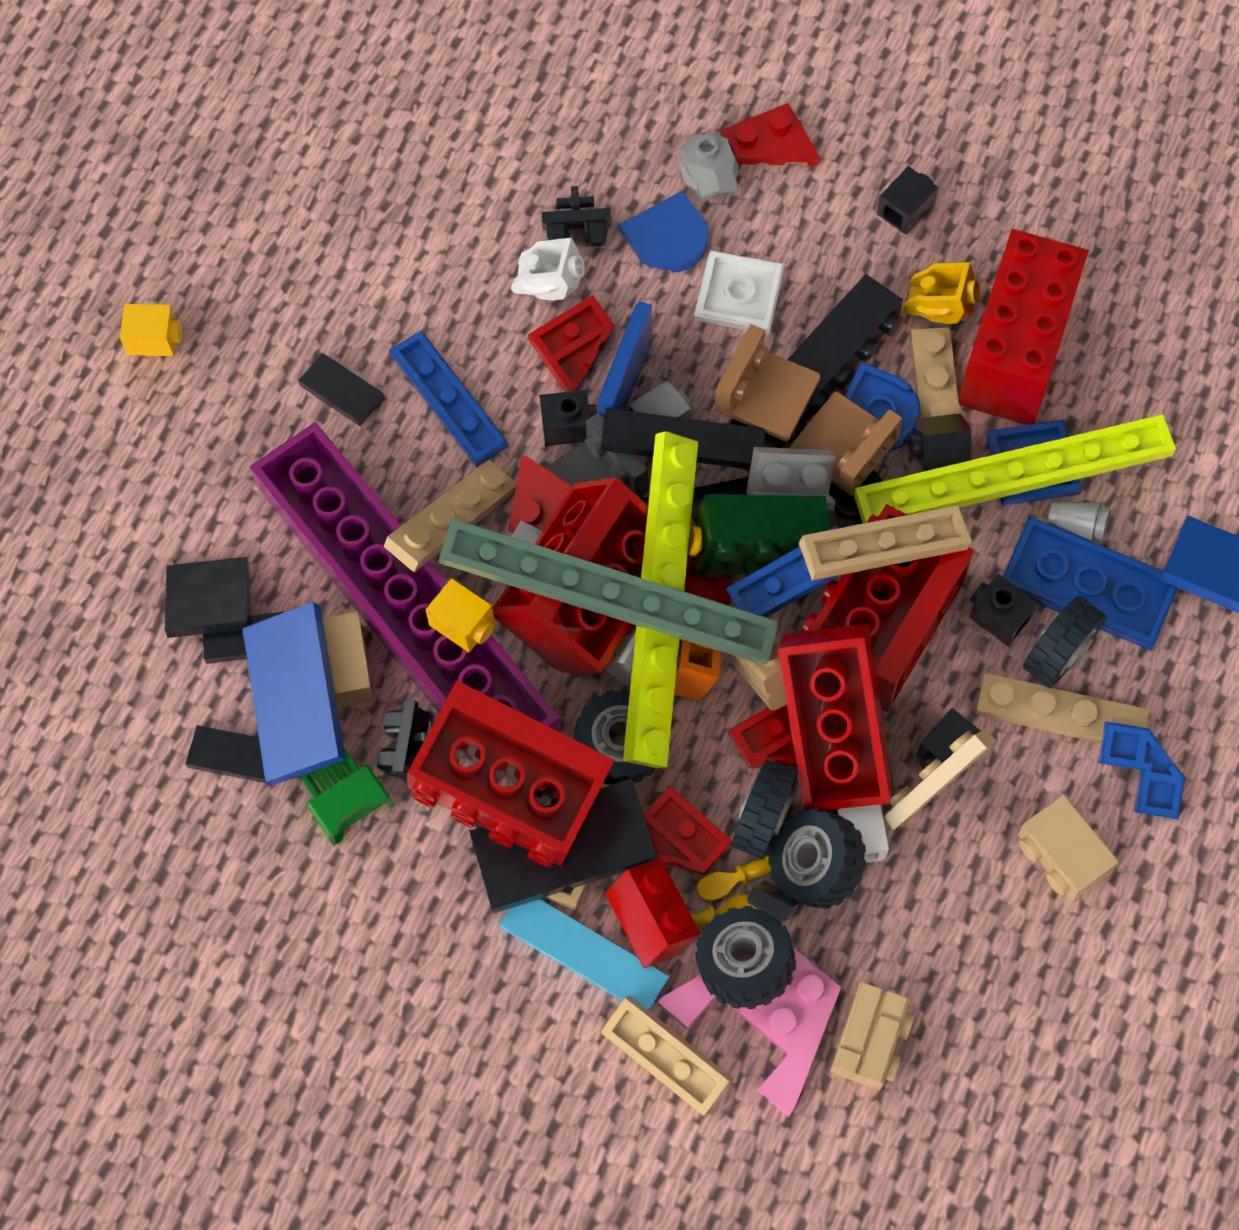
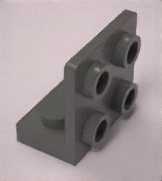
[545,412,648,497]

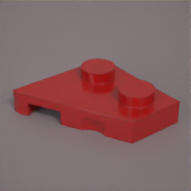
[727,704,797,768]

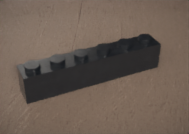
[729,274,903,473]

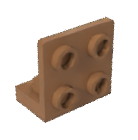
[715,324,820,441]
[789,392,902,497]

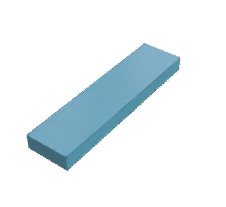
[499,899,669,1011]

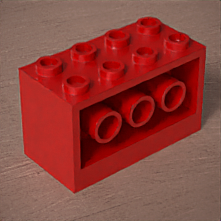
[959,228,1089,425]
[492,477,648,673]
[801,504,975,713]
[407,680,614,868]

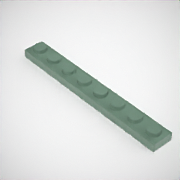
[438,518,778,665]

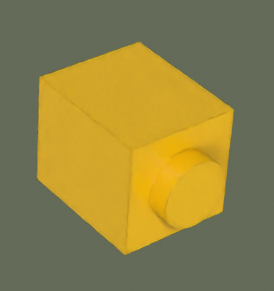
[120,304,183,356]
[426,578,495,653]

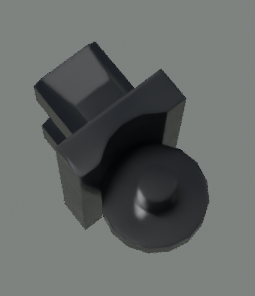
[541,186,611,247]
[377,700,434,783]

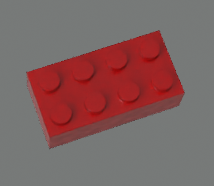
[778,624,894,811]

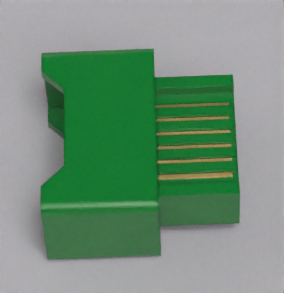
[300,749,394,846]

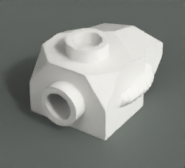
[511,238,585,300]

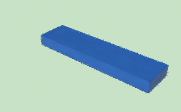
[389,330,509,467]

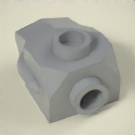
[678,132,739,202]

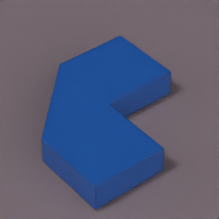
[1098,721,1185,820]

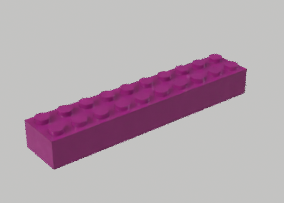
[249,422,562,781]

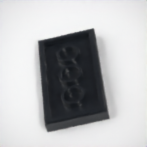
[469,779,658,913]

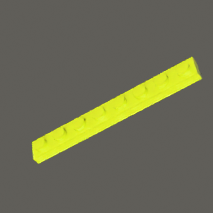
[854,414,1176,524]
[623,431,698,768]

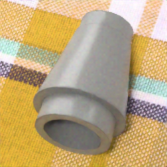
[1048,501,1111,542]

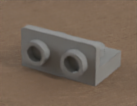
[746,447,835,510]

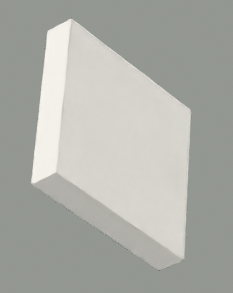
[694,250,785,334]

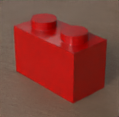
[605,859,701,969]

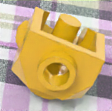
[903,262,980,324]

